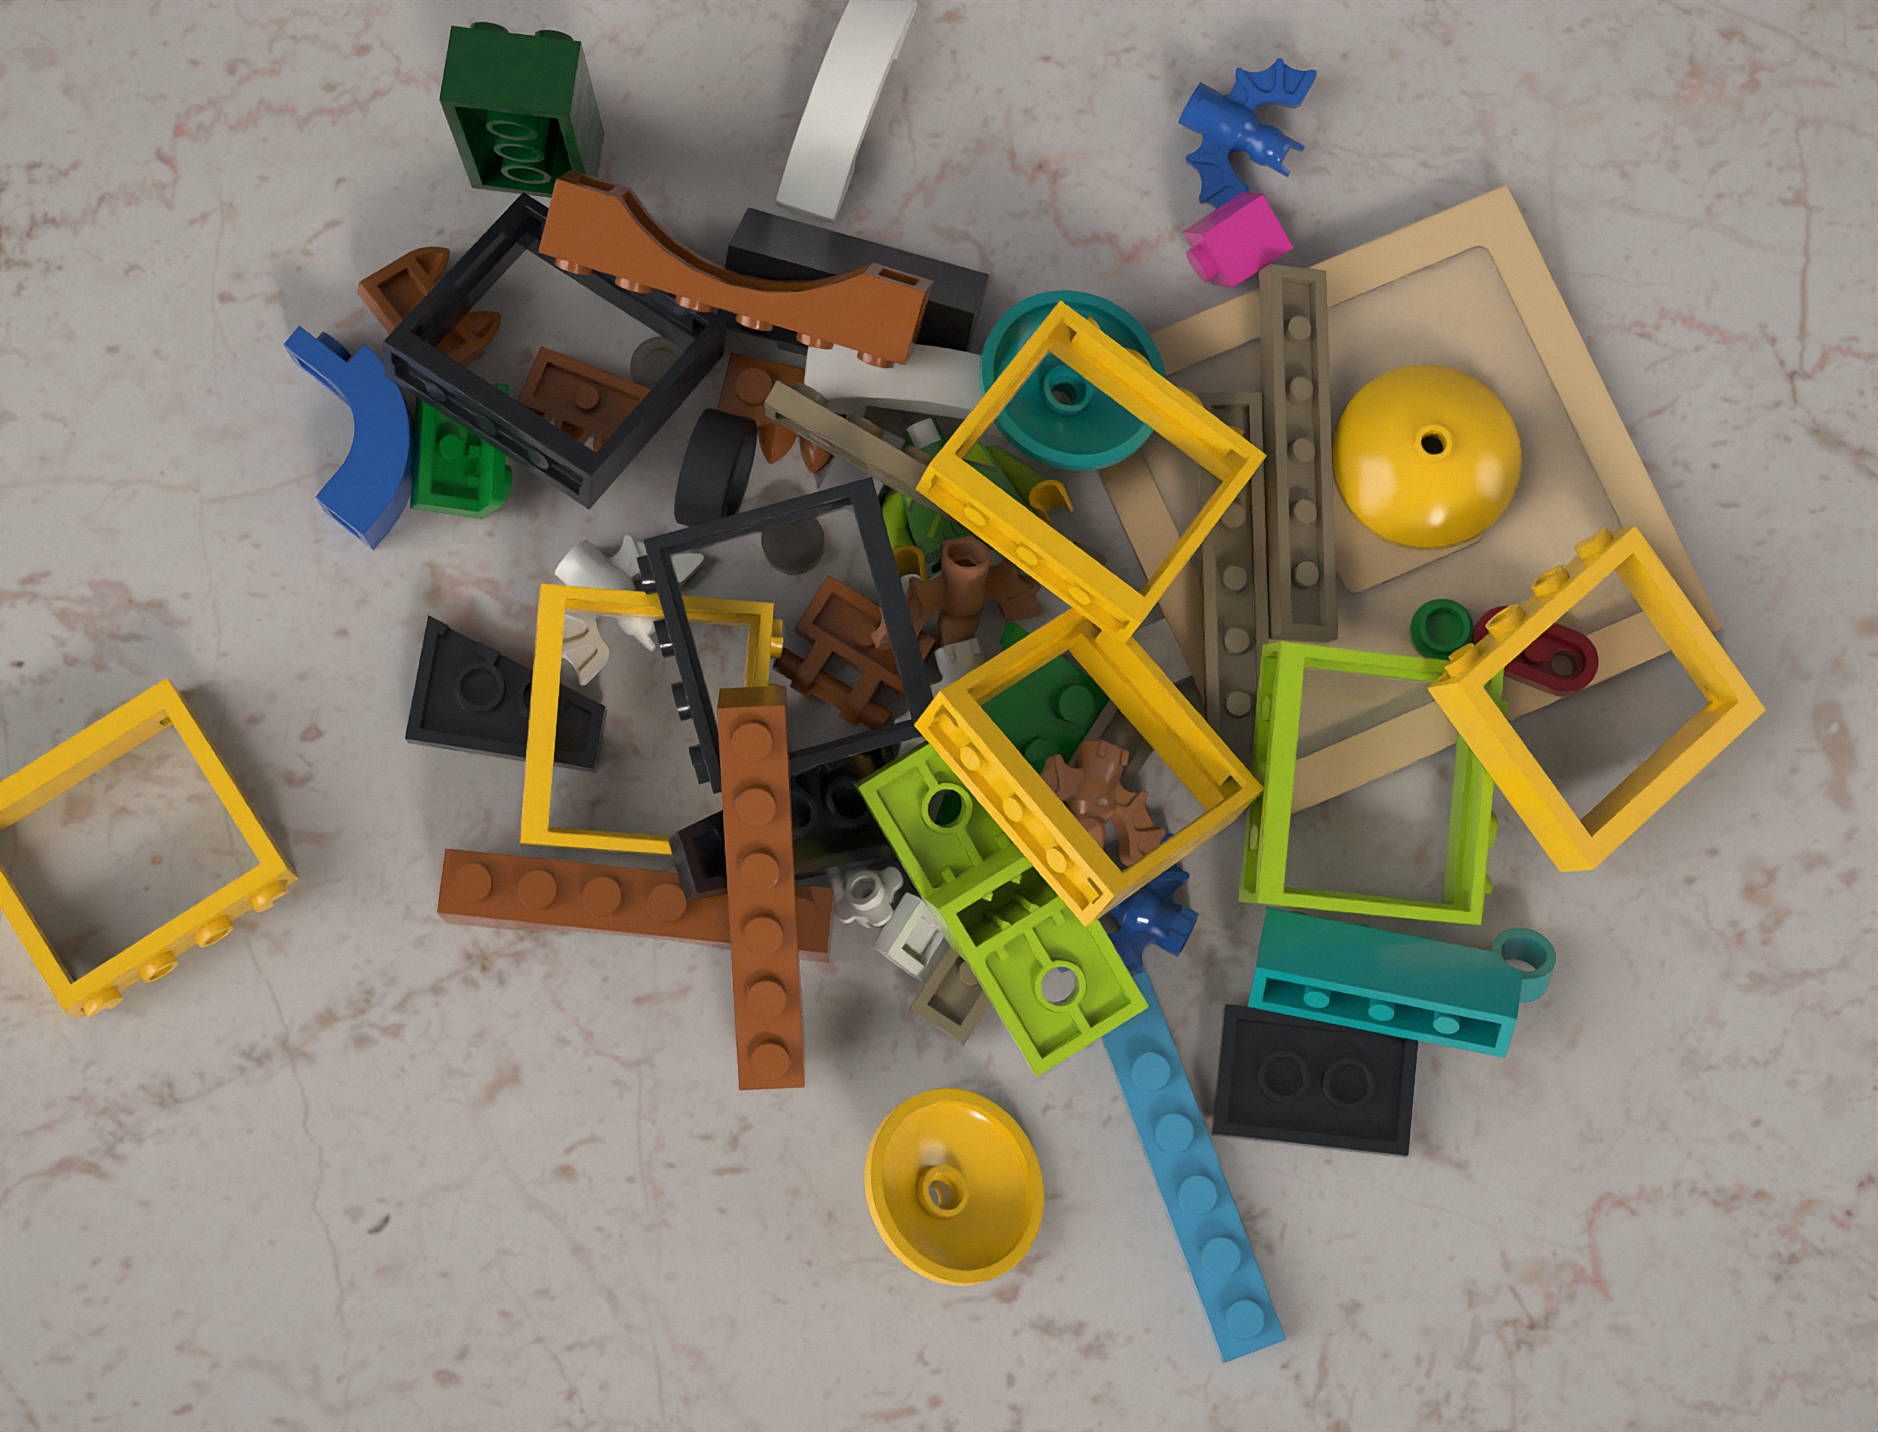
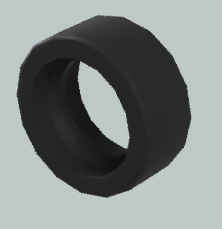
[674,408,758,527]

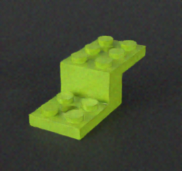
[854,740,1149,1077]

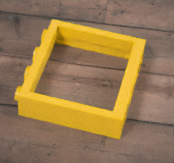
[916,300,1267,646]
[1427,525,1766,872]
[519,583,783,857]
[914,608,1264,928]
[0,678,299,1019]

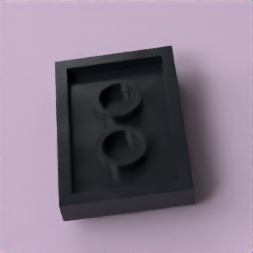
[1211,1004,1418,1158]

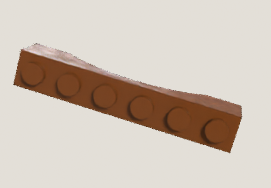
[538,170,934,368]
[717,686,806,1090]
[437,848,836,963]

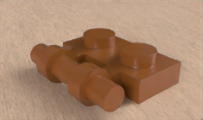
[772,575,936,730]

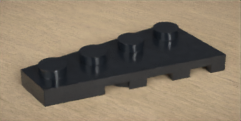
[668,745,899,902]

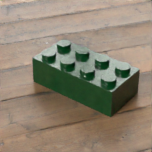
[439,22,604,198]

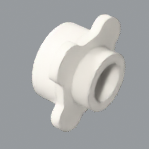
[834,867,904,928]

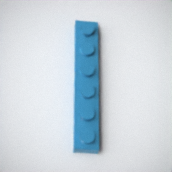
[1100,971,1286,1363]

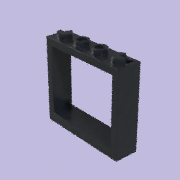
[383,192,727,510]
[636,477,934,794]

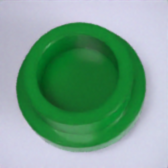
[1409,599,1474,661]

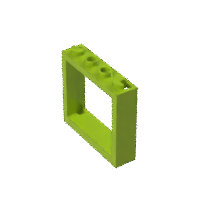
[1238,641,1509,926]

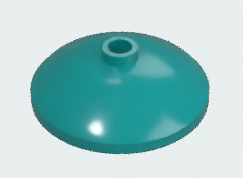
[978,290,1166,471]

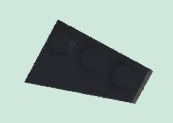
[405,615,607,773]

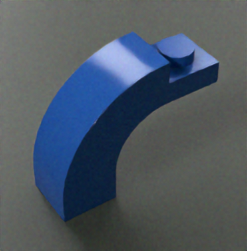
[283,325,415,551]

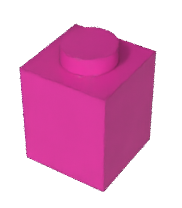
[1182,192,1293,288]

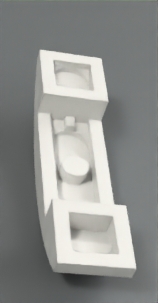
[776,0,917,224]
[804,344,1054,437]

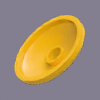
[1332,365,1521,550]
[864,1088,1044,1286]

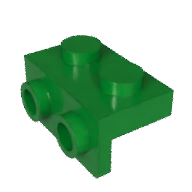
[410,383,513,519]

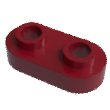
[1472,606,1599,697]

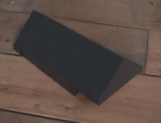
[717,207,989,356]

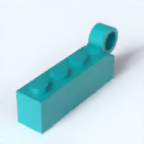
[1248,907,1556,1058]

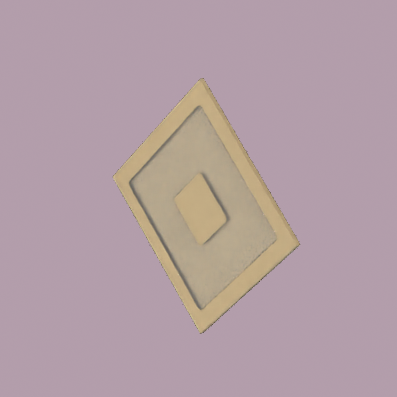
[1060,184,1723,816]

